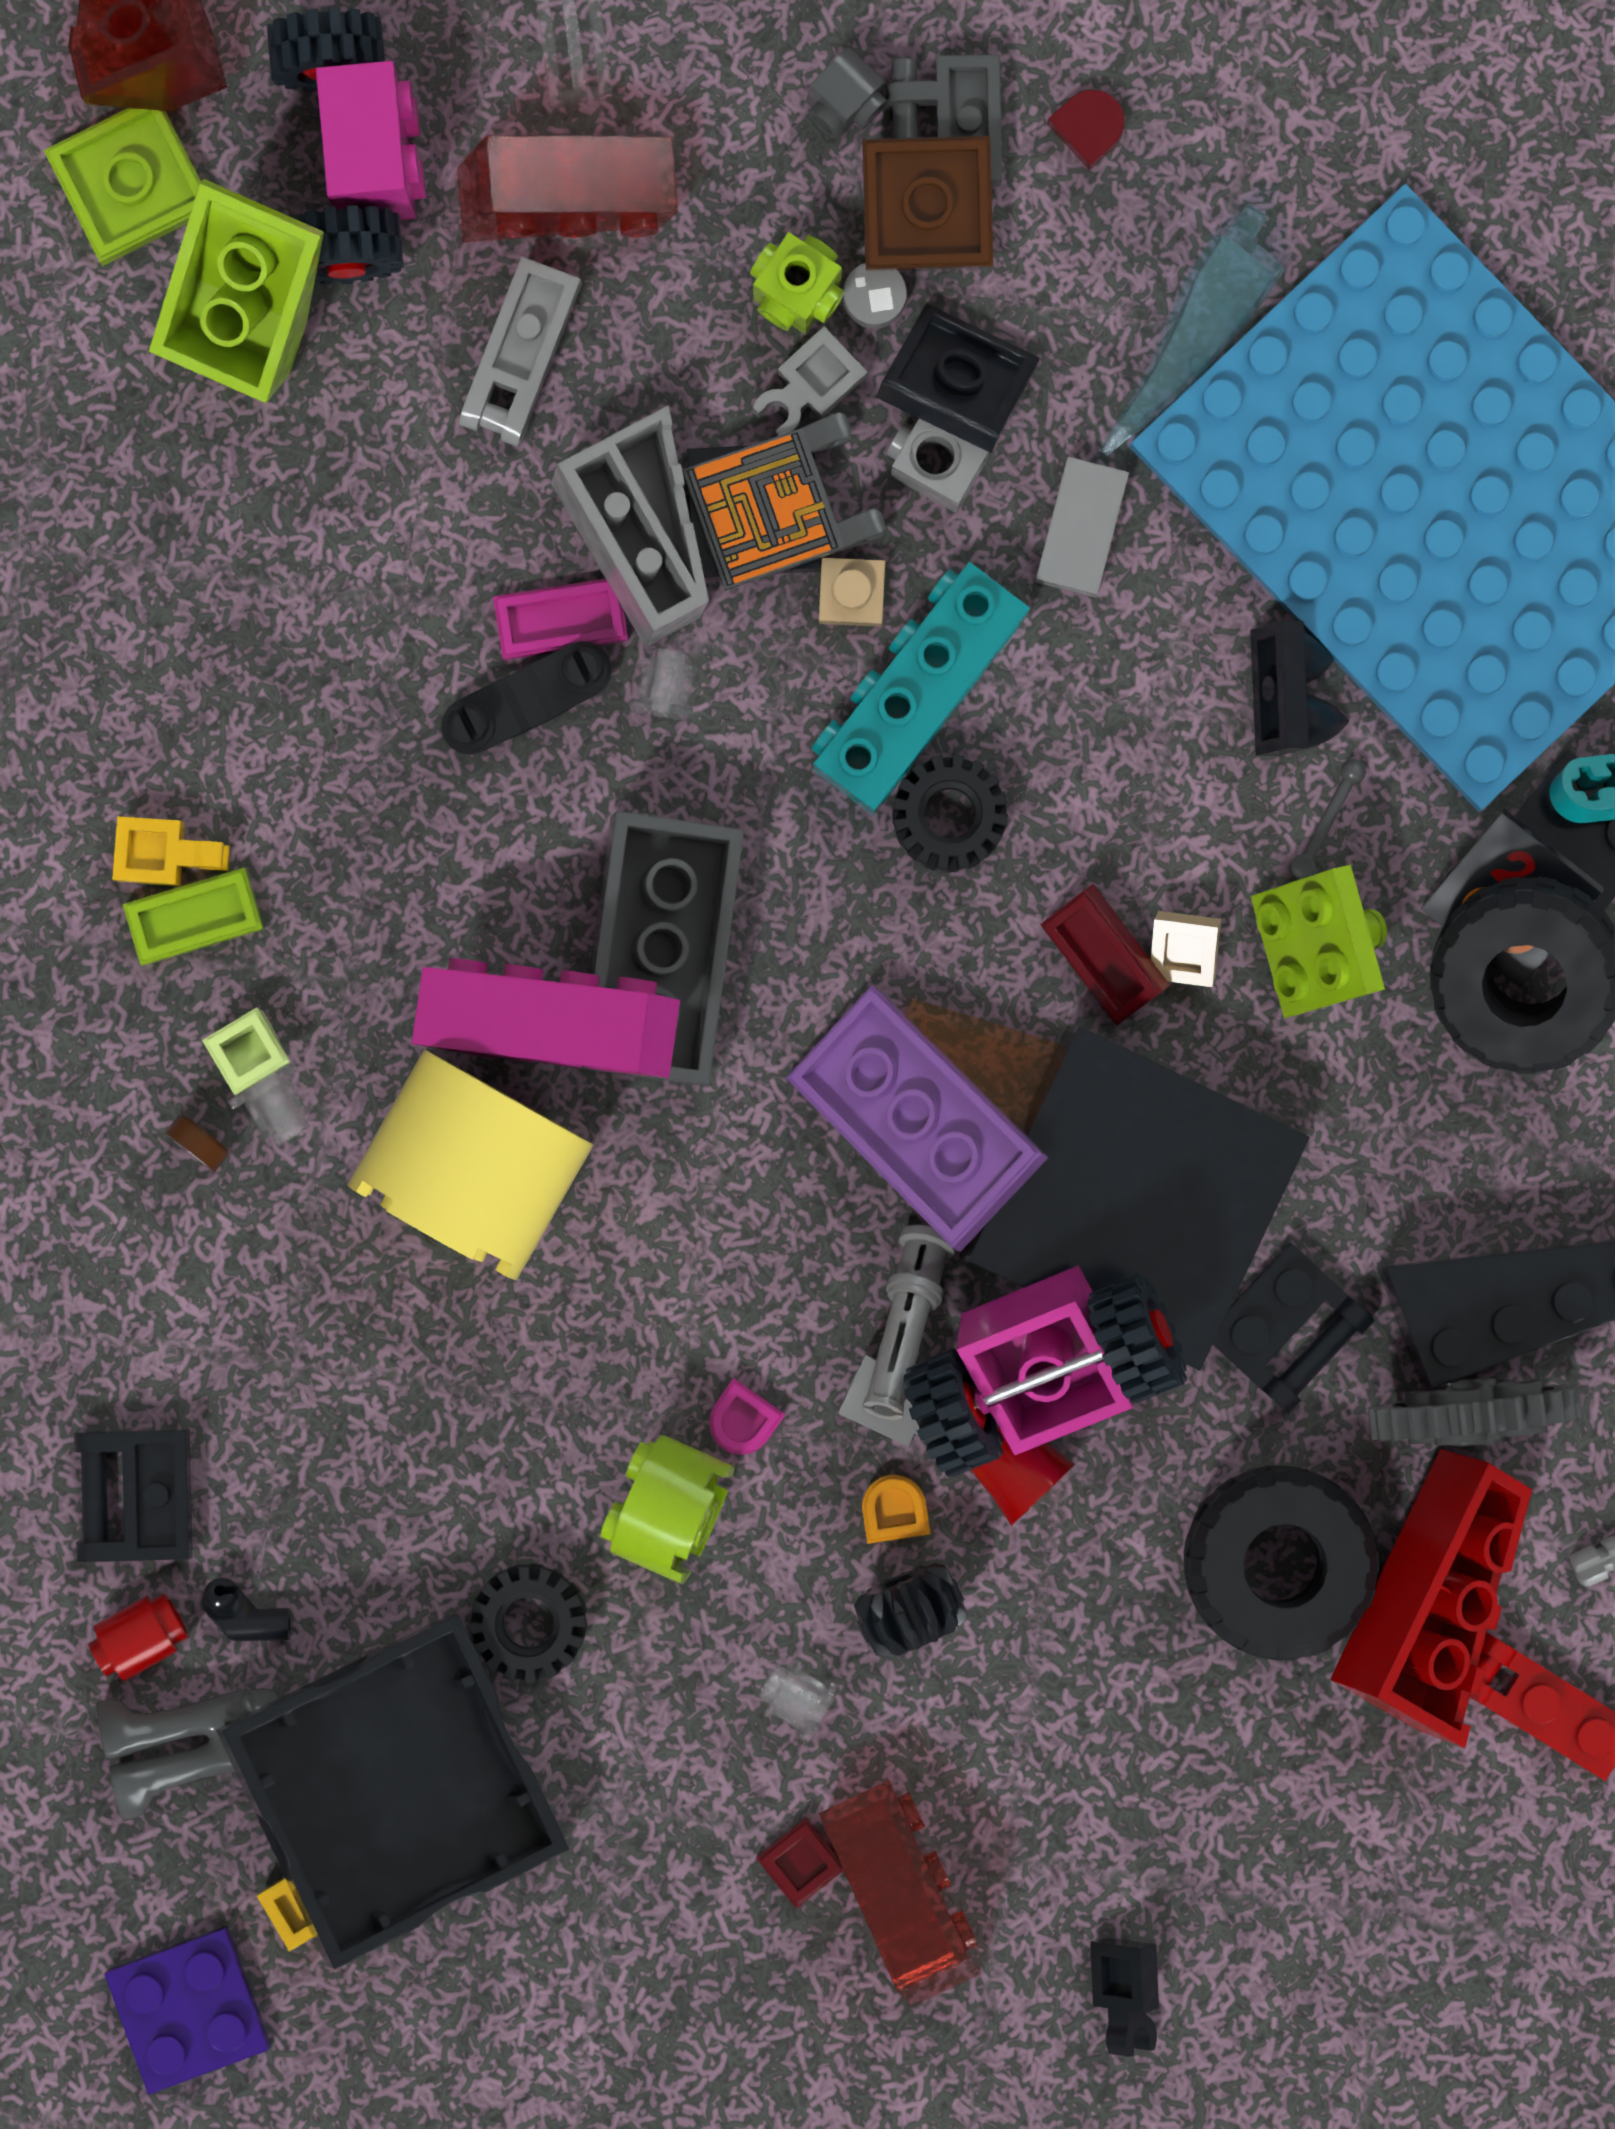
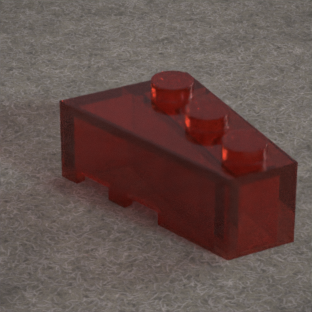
[457,135,678,243]
[819,1780,981,2007]

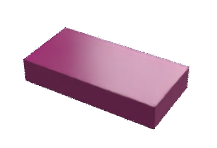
[493,579,629,661]

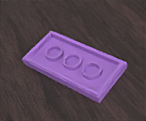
[786,985,1049,1252]

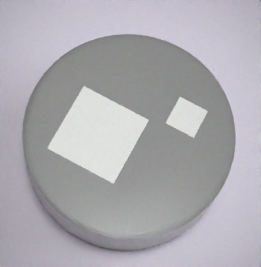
[843,263,907,329]

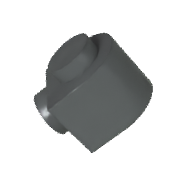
[806,47,888,139]

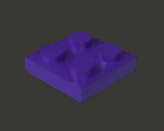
[104,1925,272,2095]

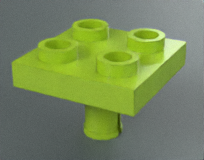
[1250,864,1387,1018]

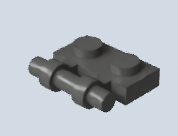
[886,55,1002,187]

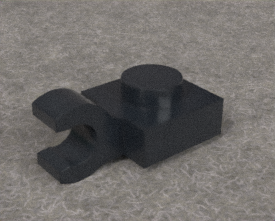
[1090,1938,1159,2057]

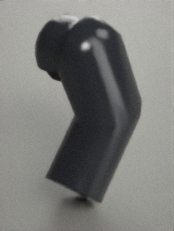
[202,1577,291,1642]

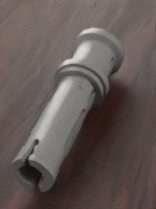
[863,1225,955,1420]

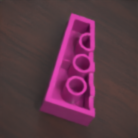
[411,958,680,1078]

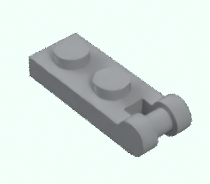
[459,256,582,447]

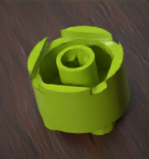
[600,1435,734,1584]

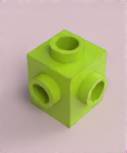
[750,232,845,335]

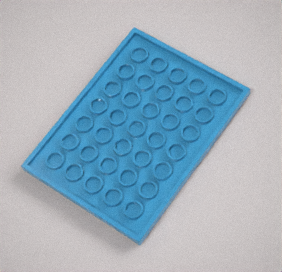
[1129,184,1615,812]

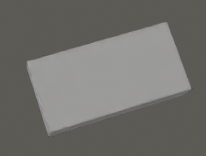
[1035,457,1129,598]

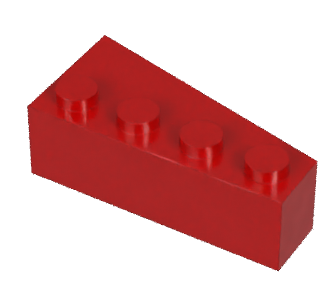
[1330,1449,1532,1749]

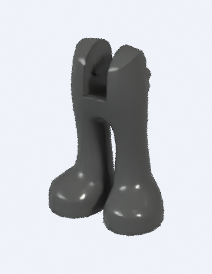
[96,1688,279,1821]

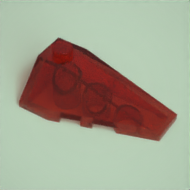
[68,0,227,112]

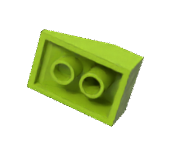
[148,179,324,403]

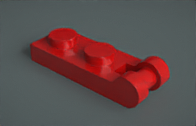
[1470,1632,1615,1782]

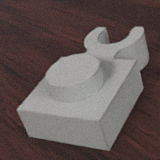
[753,326,867,437]

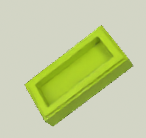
[122,868,265,966]

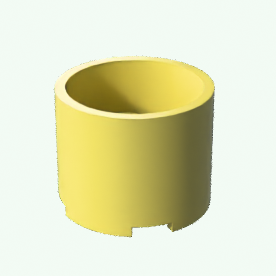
[347,1049,594,1280]

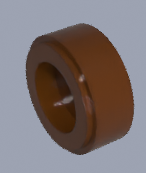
[165,1115,229,1172]

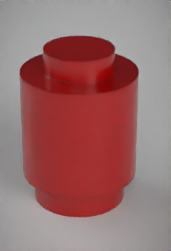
[88,1593,190,1682]

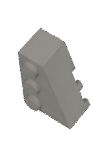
[551,405,709,648]

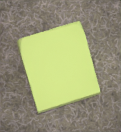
[202,1007,291,1096]

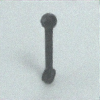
[1290,759,1366,879]

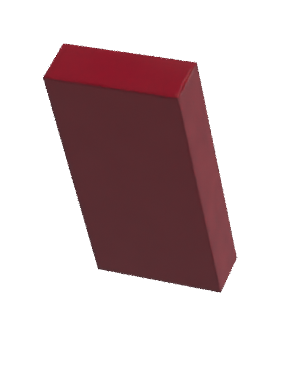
[1040,884,1171,1026]

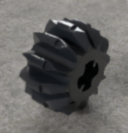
[854,1563,968,1658]

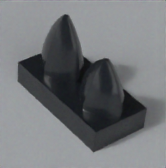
[1250,621,1349,756]

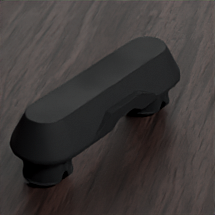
[441,641,612,755]

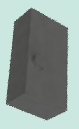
[576,811,744,1086]

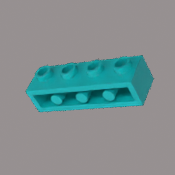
[811,562,1030,816]

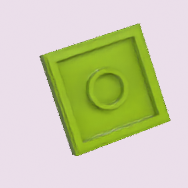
[43,94,201,266]

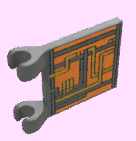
[682,413,886,591]

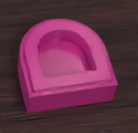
[709,1378,786,1455]

